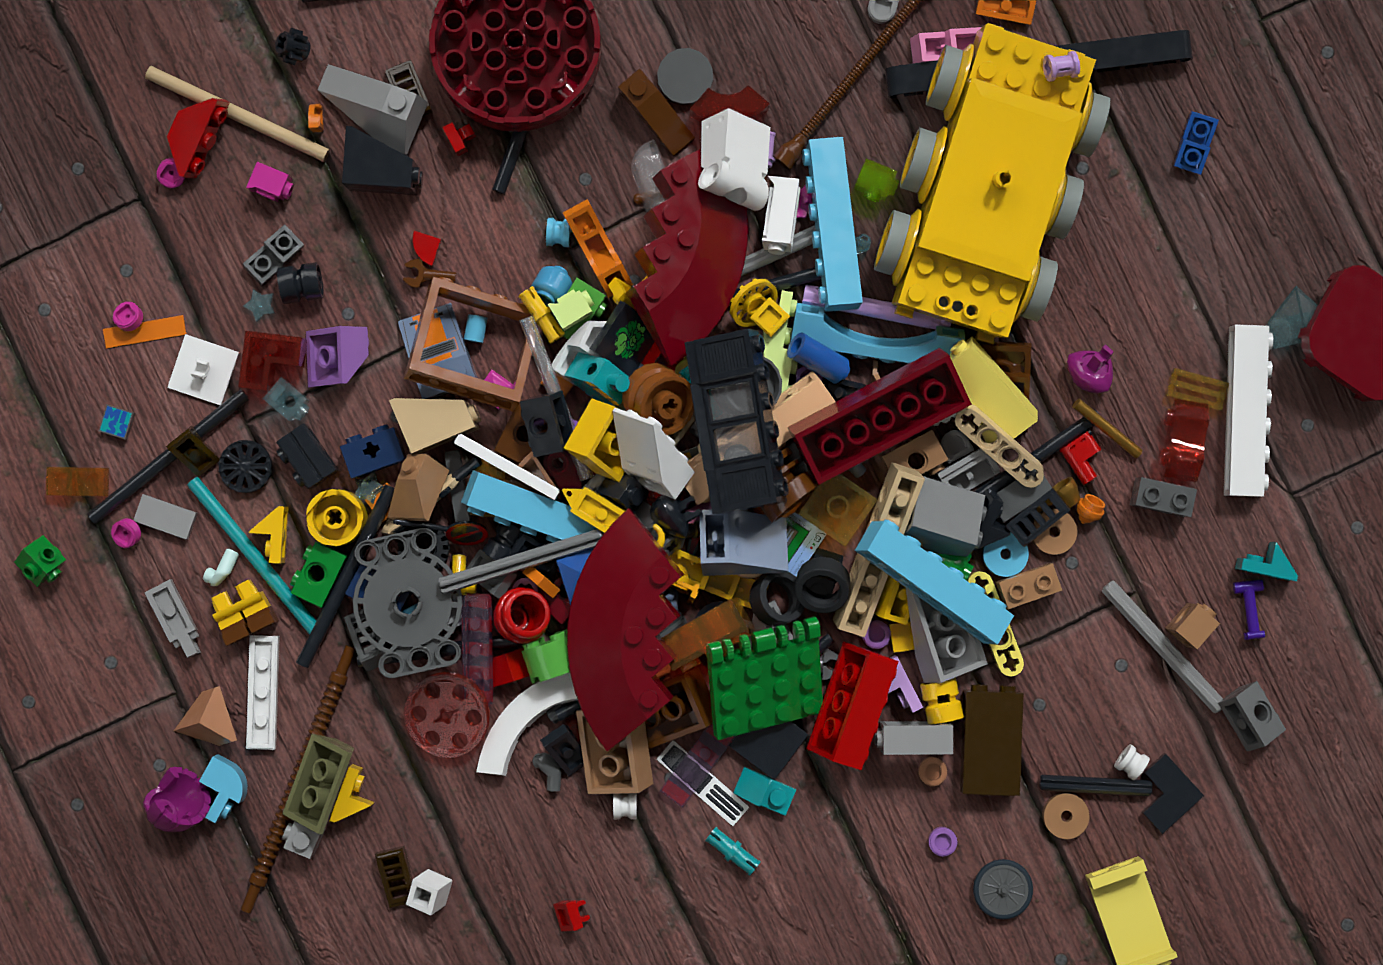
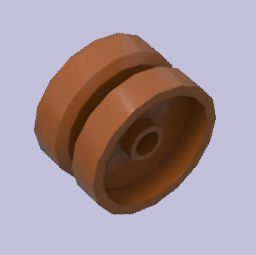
[622,363,694,435]

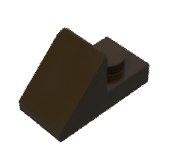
[166,426,220,477]

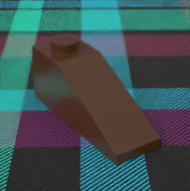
[618,68,695,156]

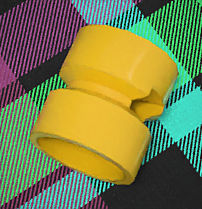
[920,677,964,724]

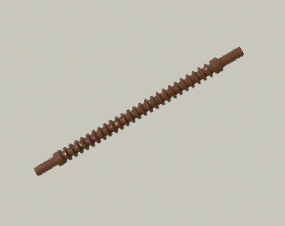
[241,645,356,913]

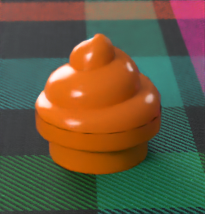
[1077,494,1105,524]

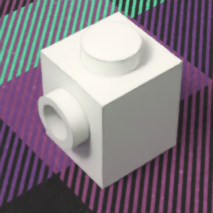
[406,869,453,915]

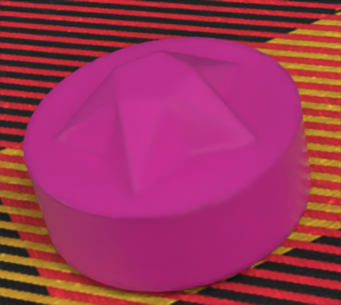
[157,158,185,188]
[113,302,143,331]
[111,518,141,548]

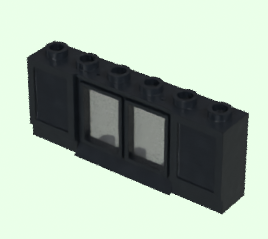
[684,329,789,514]

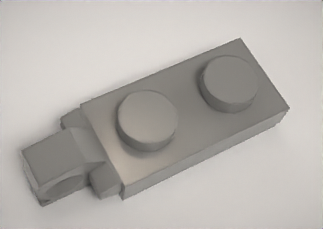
[145,579,201,658]

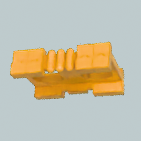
[670,580,700,604]

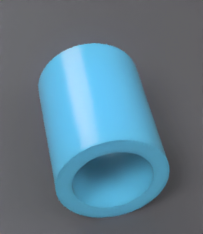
[464,314,488,343]

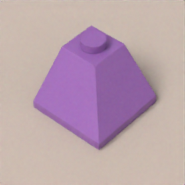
[306,326,369,387]

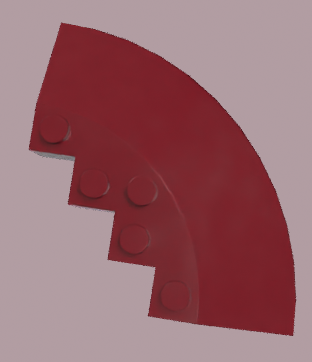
[626,149,748,367]
[567,508,684,751]

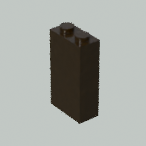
[960,684,1024,796]

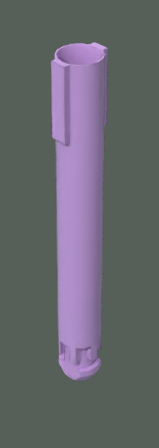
[802,284,951,330]

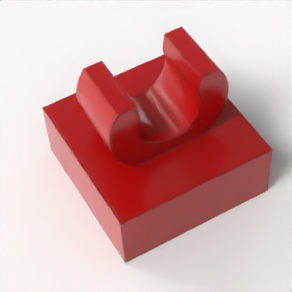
[442,122,476,156]
[553,900,590,931]

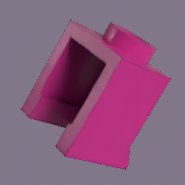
[246,162,294,202]

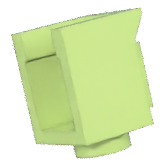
[548,289,595,331]

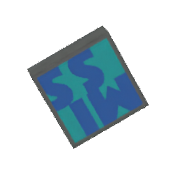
[98,404,136,440]

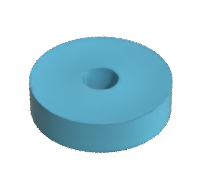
[982,532,1029,577]

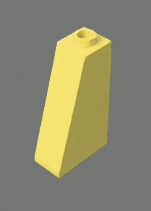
[950,336,1038,443]

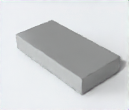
[133,494,198,539]

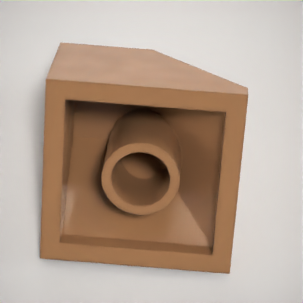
[388,454,449,521]

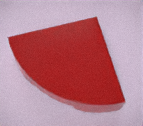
[413,231,442,267]

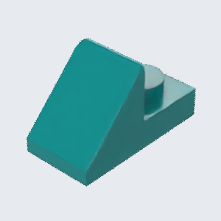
[1235,542,1298,581]
[733,767,796,816]

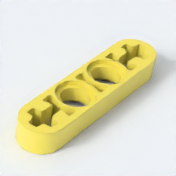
[967,571,1024,676]

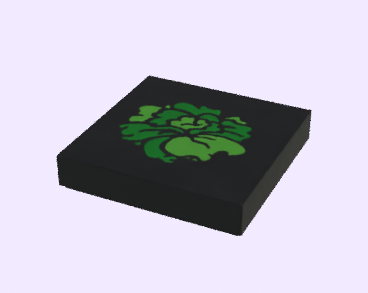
[589,300,655,377]

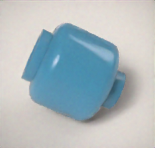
[531,266,572,307]

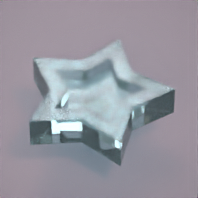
[243,289,275,322]
[355,472,384,504]

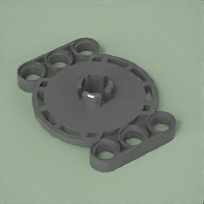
[353,528,463,678]

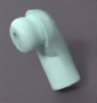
[203,549,239,586]

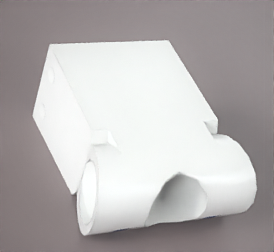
[698,108,770,211]

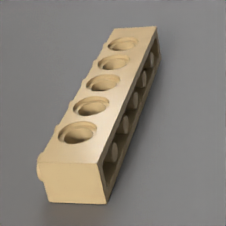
[833,462,925,637]

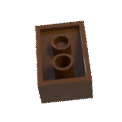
[645,666,713,749]

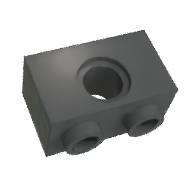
[1130,477,1197,517]
[1218,681,1286,752]

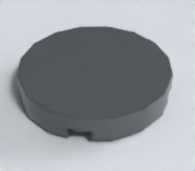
[657,48,713,105]

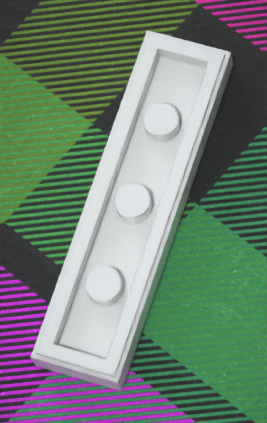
[454,434,560,500]
[246,635,280,750]

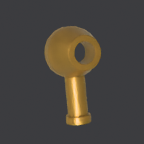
[1028,477,1080,513]

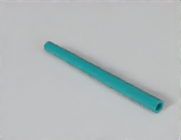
[187,476,316,635]

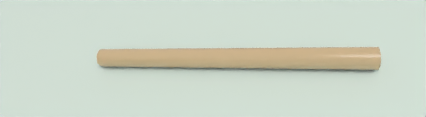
[145,66,330,162]

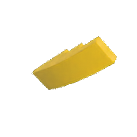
[670,549,769,609]

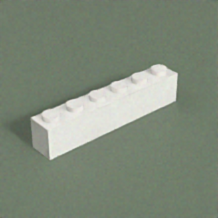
[1224,325,1273,497]

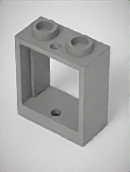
[874,721,953,755]

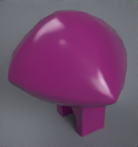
[1067,345,1114,394]

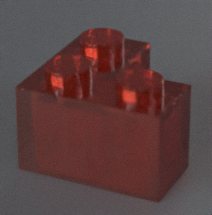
[238,330,307,392]

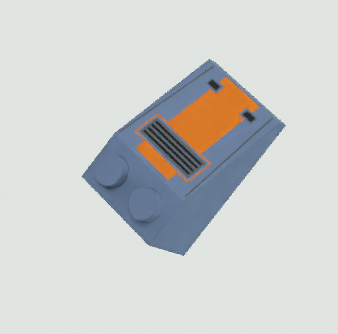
[398,303,477,399]

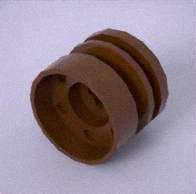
[760,448,819,523]

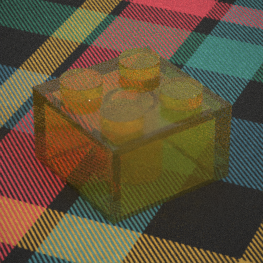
[797,474,878,547]

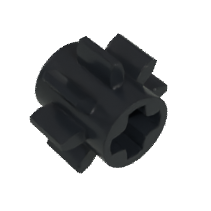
[275,28,311,66]

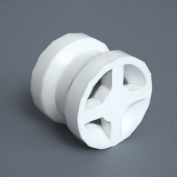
[1114,744,1150,781]
[613,793,637,820]

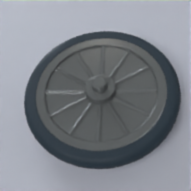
[973,859,1033,919]

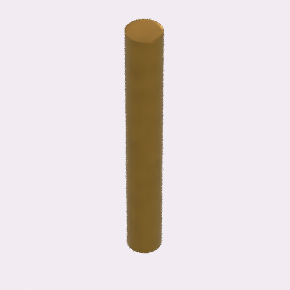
[1072,399,1143,458]

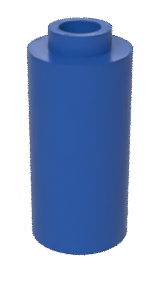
[787,332,850,383]

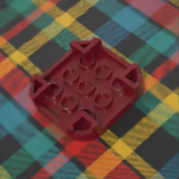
[1298,265,1383,402]

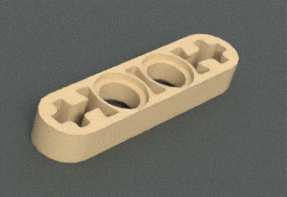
[955,404,1044,488]

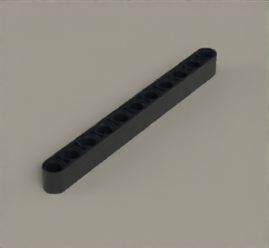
[885,30,1193,98]

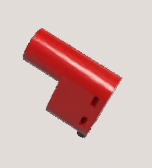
[1060,430,1101,485]

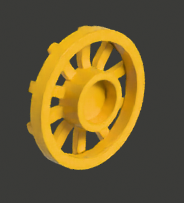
[729,278,778,327]

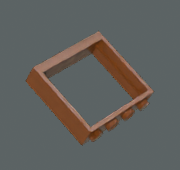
[404,277,539,412]

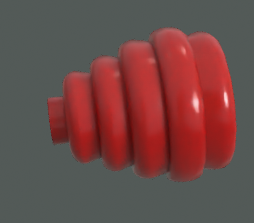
[493,587,550,644]

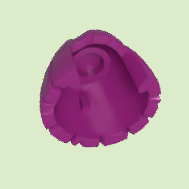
[143,767,211,833]

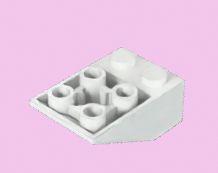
[613,408,695,500]

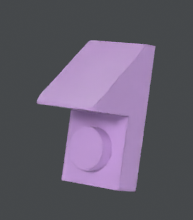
[888,655,923,712]

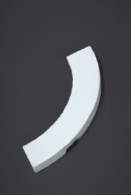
[477,672,578,776]

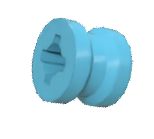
[546,218,571,247]

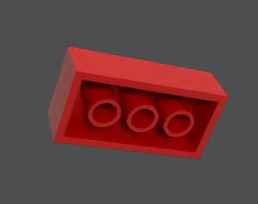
[807,641,899,770]

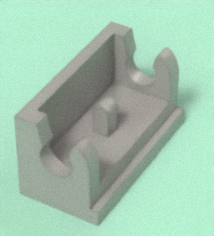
[935,448,1000,490]

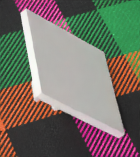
[167,334,239,405]

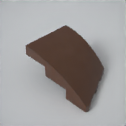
[977,341,1031,432]

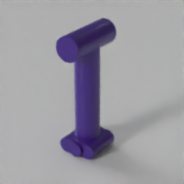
[1233,580,1265,640]

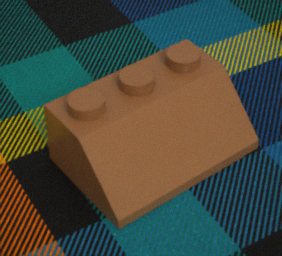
[576,709,653,794]

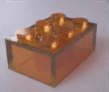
[662,598,755,672]

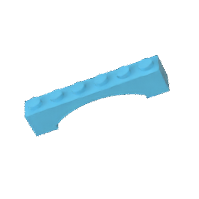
[791,303,965,364]

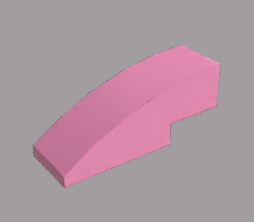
[910,26,1001,63]

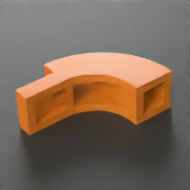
[563,199,633,298]

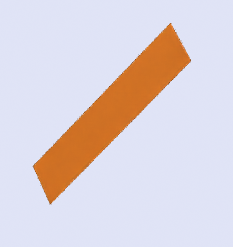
[103,315,186,348]

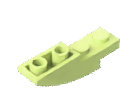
[763,290,797,393]

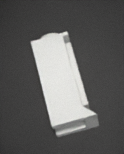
[762,176,801,255]

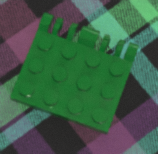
[706,617,823,740]

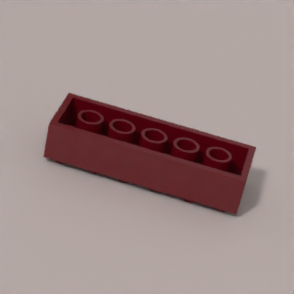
[787,348,972,484]

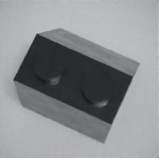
[342,126,423,195]

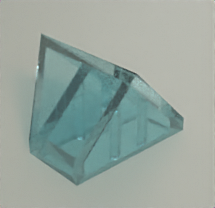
[1267,286,1318,349]

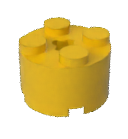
[306,489,368,546]

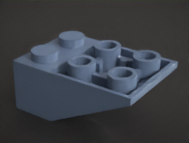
[700,509,788,576]

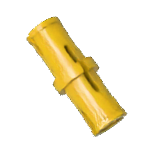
[518,286,565,344]

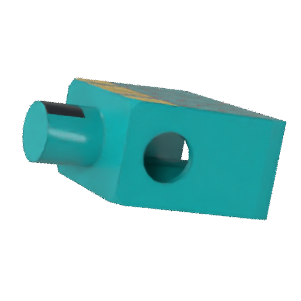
[564,352,630,405]

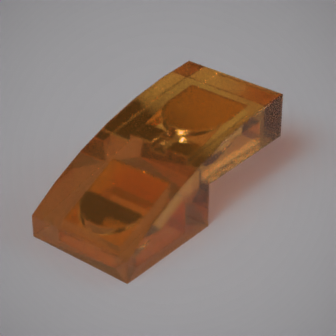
[46,467,109,496]

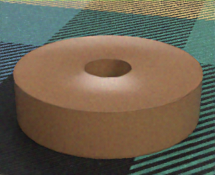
[1030,509,1077,555]
[1042,792,1089,839]

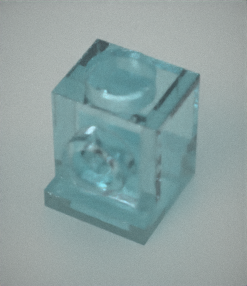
[263,377,310,422]

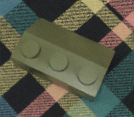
[282,734,354,835]

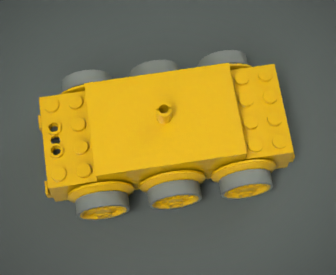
[874,23,1110,344]

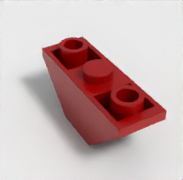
[167,98,230,178]

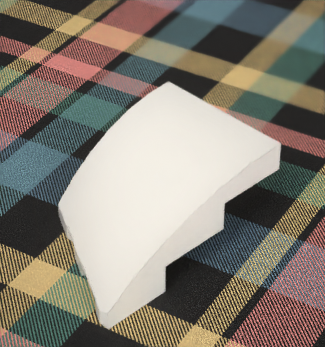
[549,321,607,387]

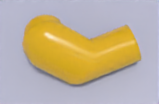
[452,554,477,595]

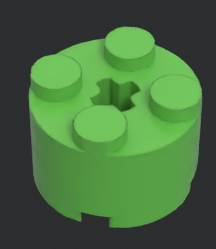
[521,629,570,684]

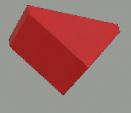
[481,648,529,688]

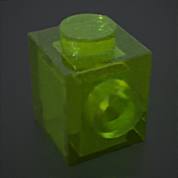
[854,158,900,203]

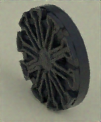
[219,440,273,493]

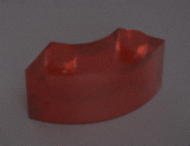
[690,85,770,123]
[1158,398,1210,482]

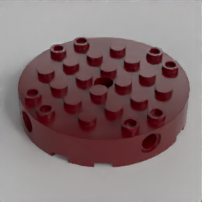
[429,0,602,131]

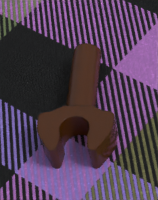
[403,259,457,289]

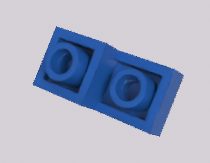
[1173,111,1219,175]

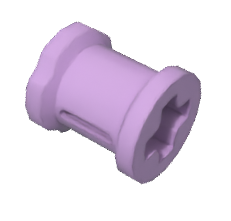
[1043,51,1080,82]

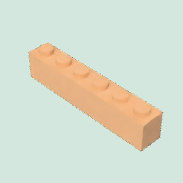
[685,371,835,505]

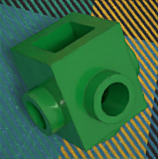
[14,535,66,587]

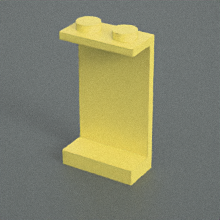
[1085,856,1178,965]

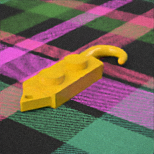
[562,487,665,548]

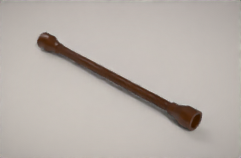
[773,0,924,170]

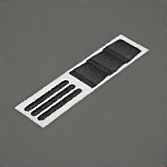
[656,741,749,826]

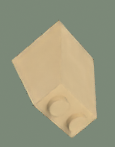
[389,398,482,454]

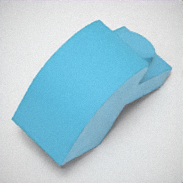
[199,754,248,823]

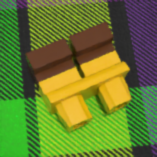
[211,580,279,646]

